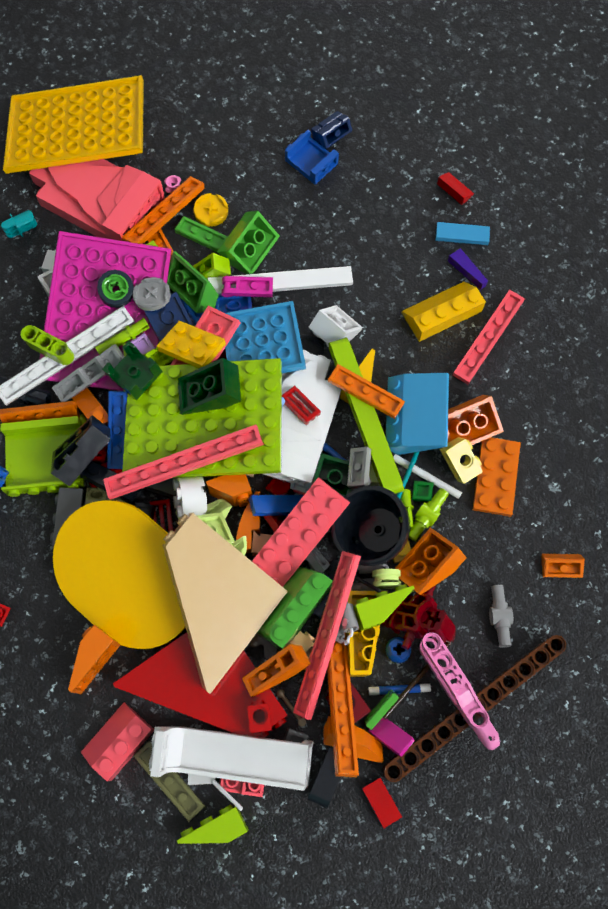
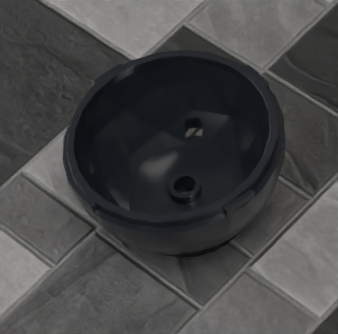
[332,485,410,566]

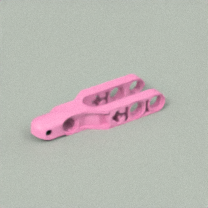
[419,632,500,750]

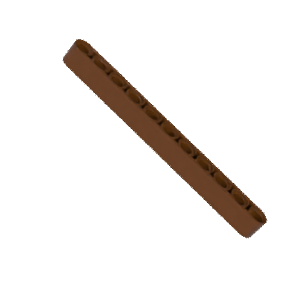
[382,635,566,782]

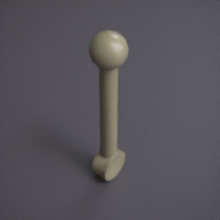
[277,689,306,727]

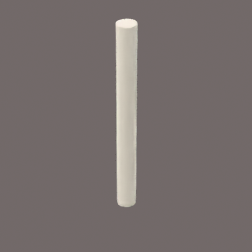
[393,454,462,499]

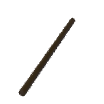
[383,642,451,720]

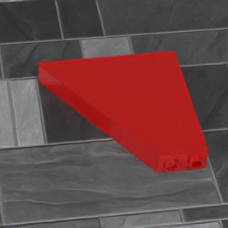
[113,632,288,738]

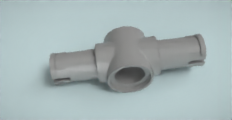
[489,585,513,648]

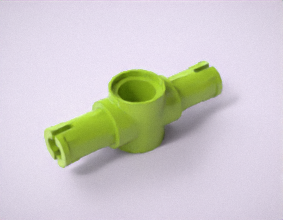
[408,488,449,542]

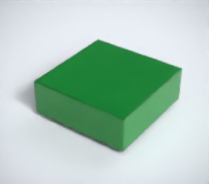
[412,481,434,502]

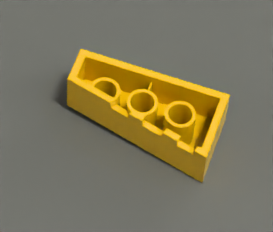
[346,591,388,677]

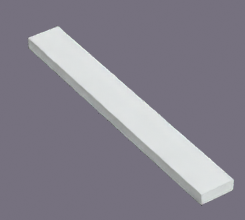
[208,266,353,296]
[0,306,135,406]

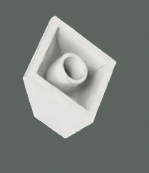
[309,305,363,347]

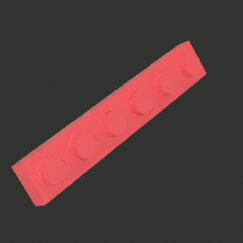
[453,290,525,385]

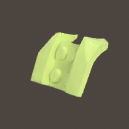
[176,499,247,556]

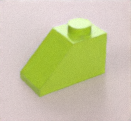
[193,253,231,280]

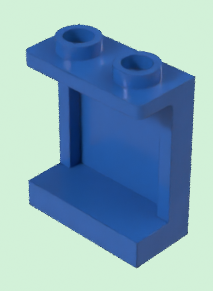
[285,130,339,185]

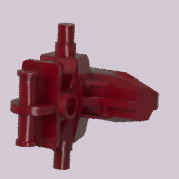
[381,586,456,650]

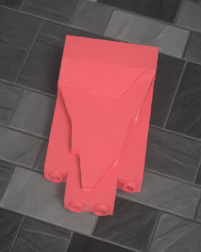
[29,159,165,241]

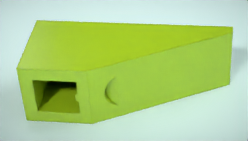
[353,584,414,631]
[177,804,249,844]

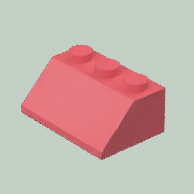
[81,702,154,782]

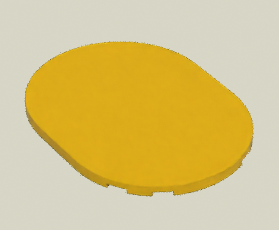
[53,500,186,649]

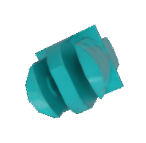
[1,210,37,238]

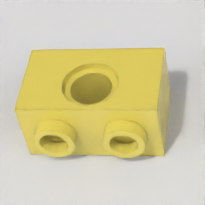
[440,437,483,484]

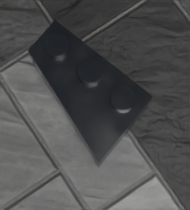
[51,415,111,487]

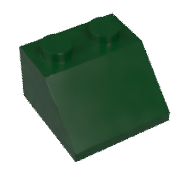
[312,453,352,497]

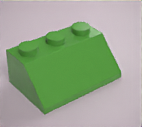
[217,211,280,274]
[167,251,219,314]

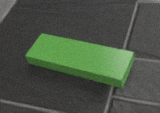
[175,216,228,253]

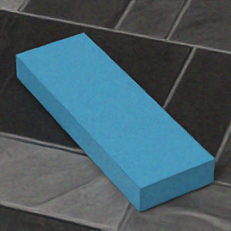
[436,222,490,245]

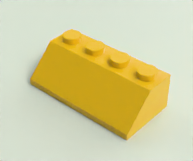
[401,282,486,342]

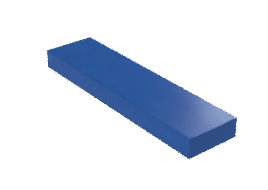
[107,391,128,469]

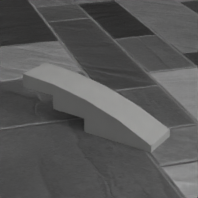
[52,344,124,402]

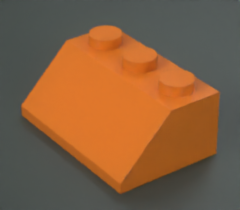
[448,395,504,445]

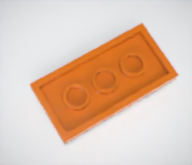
[472,437,521,517]

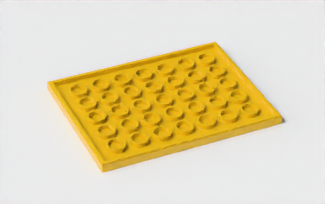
[3,75,144,174]

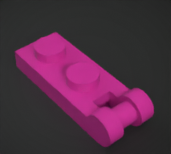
[221,276,273,297]

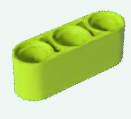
[21,325,74,365]

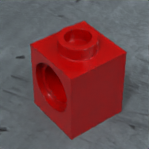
[247,700,272,733]

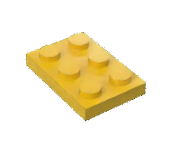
[157,320,226,368]

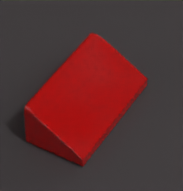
[437,172,474,205]

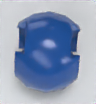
[385,637,411,663]

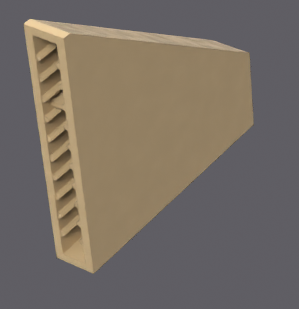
[163,513,288,694]

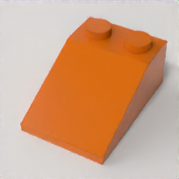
[395,527,466,595]
[68,625,120,695]

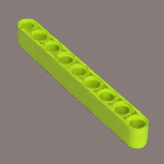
[328,337,404,494]

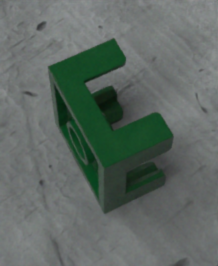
[102,341,163,400]

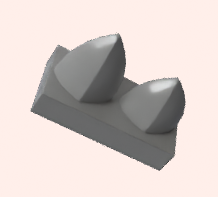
[347,447,372,489]

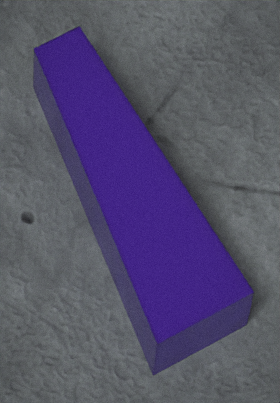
[448,248,488,290]

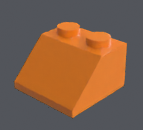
[206,474,252,507]

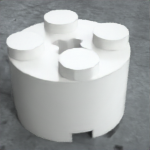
[173,477,207,518]

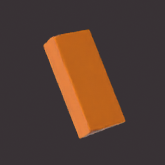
[542,554,585,578]

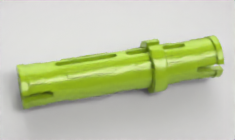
[95,318,150,354]

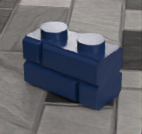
[311,111,352,149]

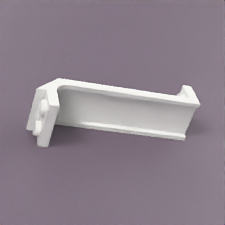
[149,727,313,791]

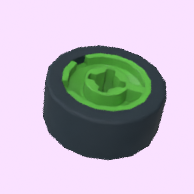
[97,270,134,308]

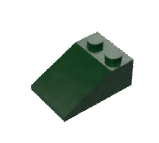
[178,358,241,415]

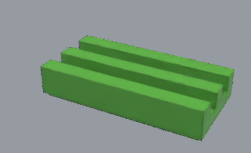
[364,689,399,730]

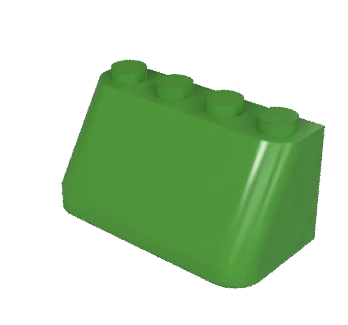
[257,567,333,651]

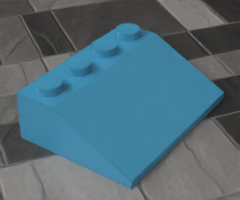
[386,373,449,455]

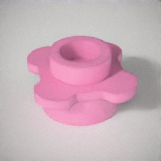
[164,175,181,193]

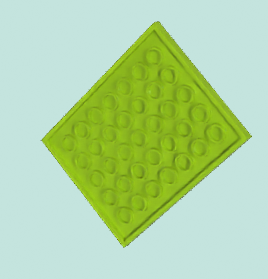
[122,358,282,478]

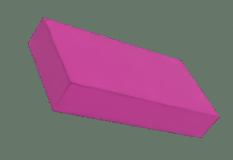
[368,717,414,757]

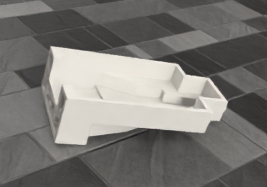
[246,350,341,493]

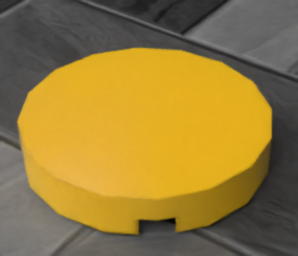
[193,193,228,227]

